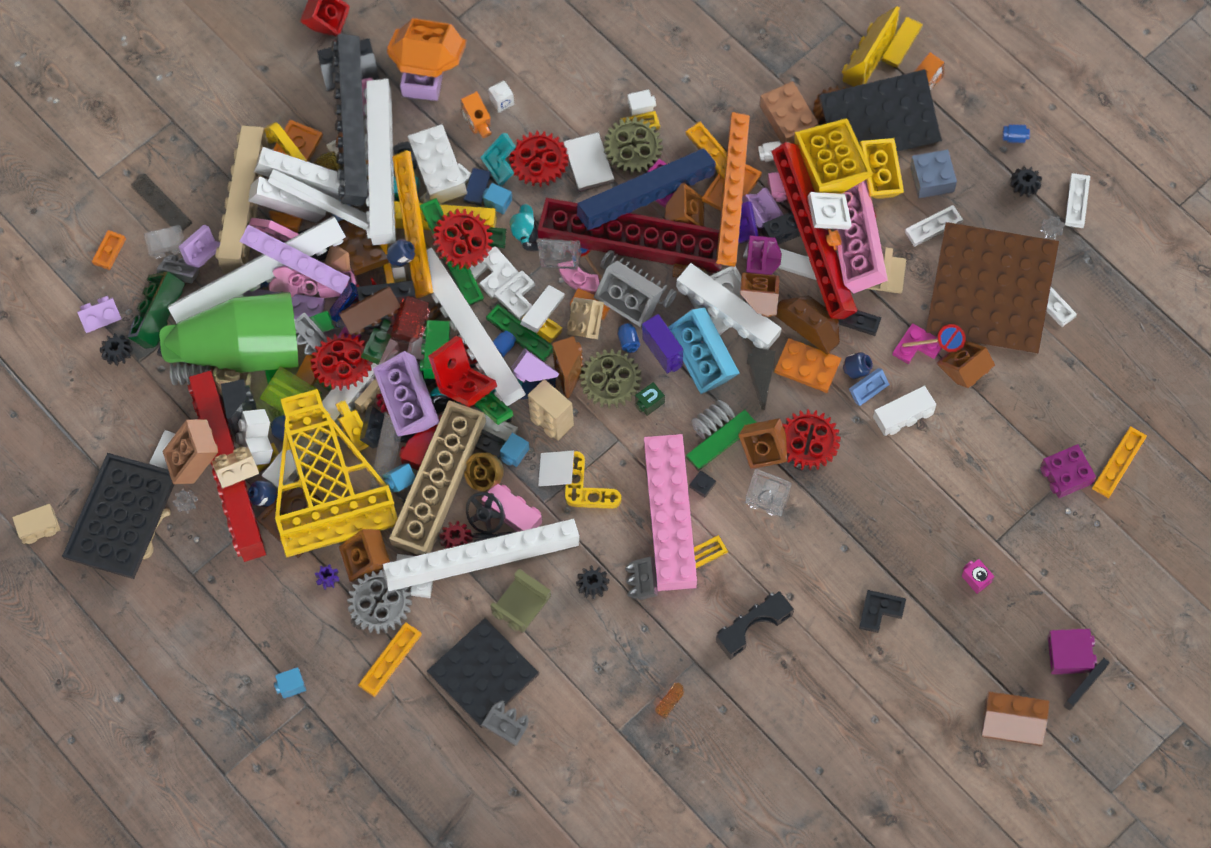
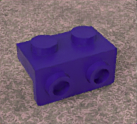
[738,201,759,244]

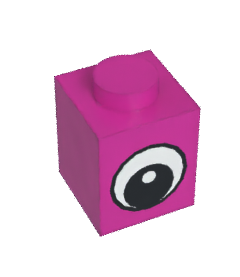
[962,559,995,594]

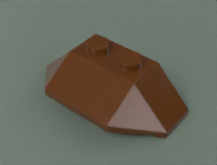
[774,295,840,355]

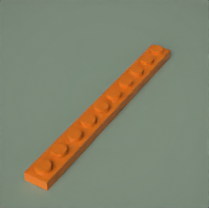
[716,112,750,267]

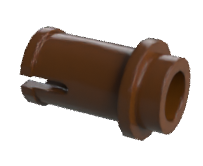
[418,305,442,327]

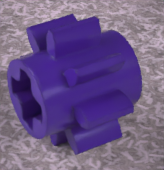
[315,564,340,590]

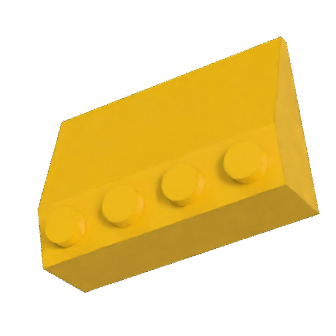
[842,6,900,87]
[794,118,873,194]

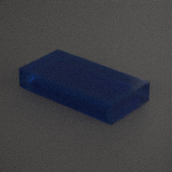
[329,282,358,322]

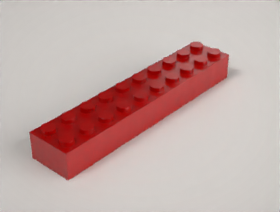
[187,370,267,562]

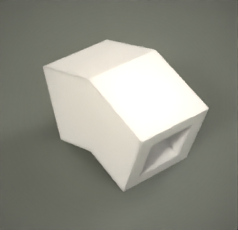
[392,265,406,283]

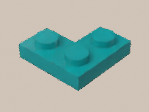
[480,133,516,185]

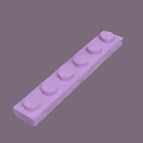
[240,225,350,294]

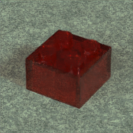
[391,296,430,343]

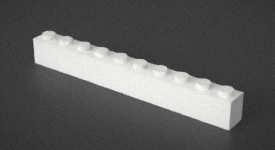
[364,79,395,245]
[168,216,345,323]
[426,247,526,406]
[261,339,399,493]
[383,519,579,591]

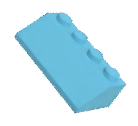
[668,307,740,394]

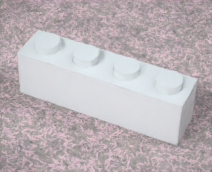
[248,177,326,223]

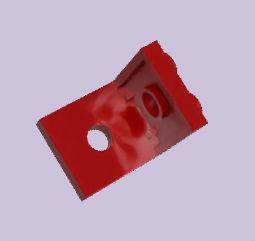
[428,336,497,407]

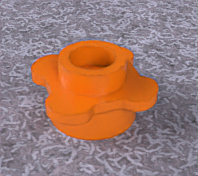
[826,229,842,251]

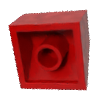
[300,0,350,37]

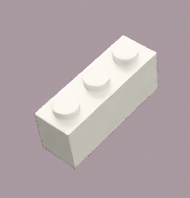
[873,386,936,436]

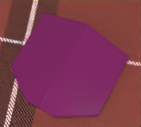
[746,235,782,275]

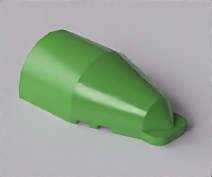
[159,292,299,373]

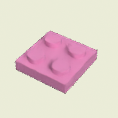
[249,218,299,242]

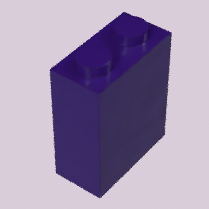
[642,314,683,374]

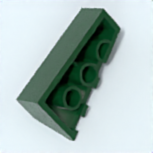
[127,272,185,349]

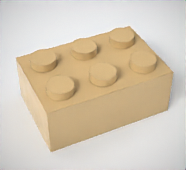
[528,379,574,441]

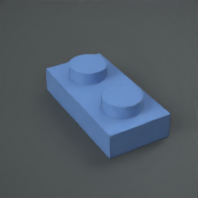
[849,368,890,406]

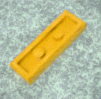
[882,17,923,68]

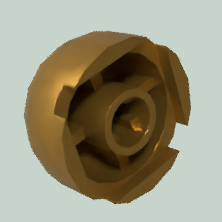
[464,453,504,491]

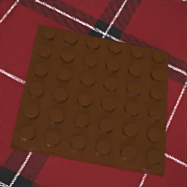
[926,222,1059,354]

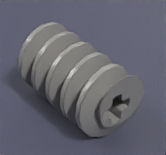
[170,362,211,385]
[691,400,735,440]

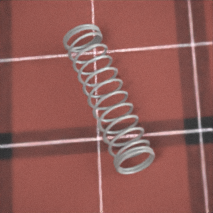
[600,250,677,308]

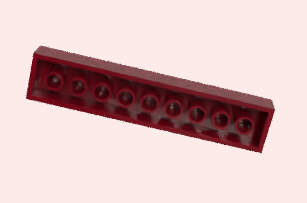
[538,197,722,273]

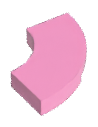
[558,261,600,294]

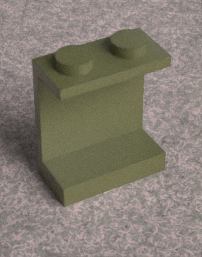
[491,569,551,633]

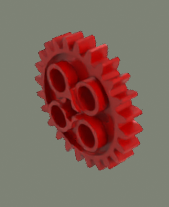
[509,131,569,187]
[432,209,493,269]
[310,333,373,391]
[782,409,841,471]

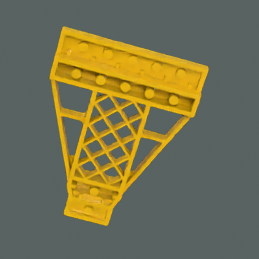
[275,389,398,558]

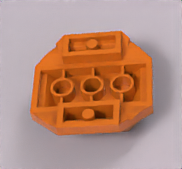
[387,18,466,77]

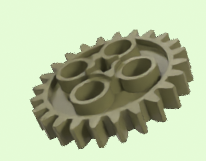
[603,117,663,175]
[580,349,642,409]

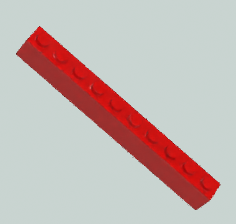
[771,142,857,319]

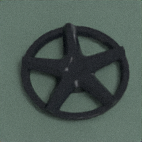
[466,492,506,534]

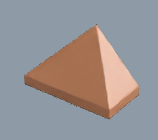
[325,245,351,271]

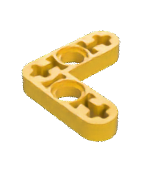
[264,122,307,162]
[565,451,621,509]

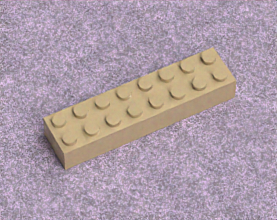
[216,126,269,274]
[389,401,486,555]

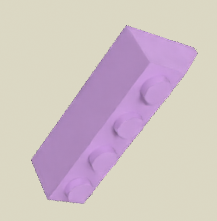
[512,348,559,382]
[373,351,440,436]

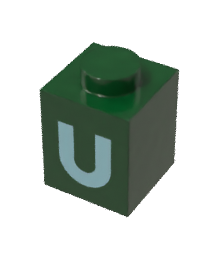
[635,382,665,416]

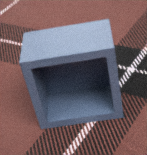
[910,150,957,198]

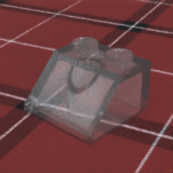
[537,238,582,270]
[745,469,792,516]

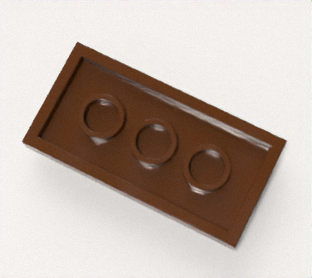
[337,219,389,276]

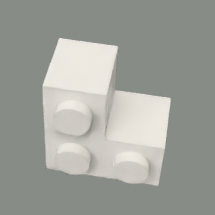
[236,409,273,465]

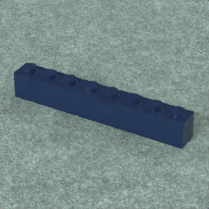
[577,148,716,230]

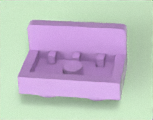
[742,188,783,228]
[179,225,220,268]
[77,296,121,333]

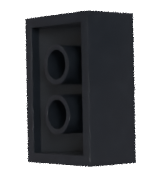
[317,38,380,92]
[356,281,418,330]
[221,379,257,439]

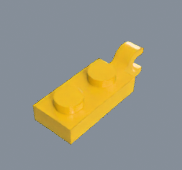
[335,401,368,452]

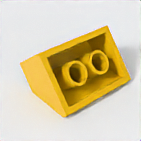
[860,138,904,199]

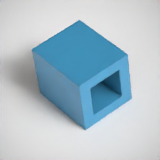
[482,183,512,215]
[500,432,529,467]
[382,464,416,492]
[274,667,306,699]

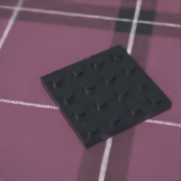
[427,618,539,728]

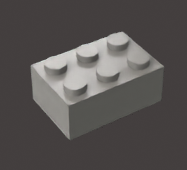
[594,261,663,327]

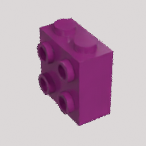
[1040,444,1096,498]
[1047,629,1097,674]

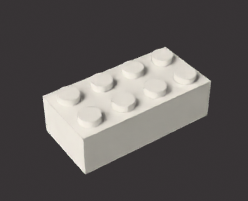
[408,124,467,204]

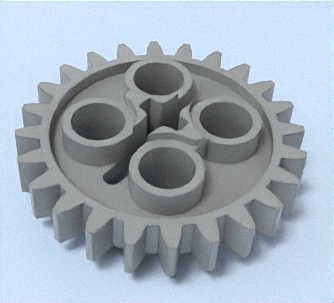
[347,570,412,634]

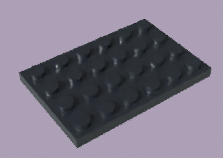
[819,69,942,152]
[62,453,175,579]

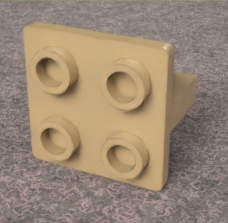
[867,247,906,293]
[567,297,604,340]
[212,447,259,488]

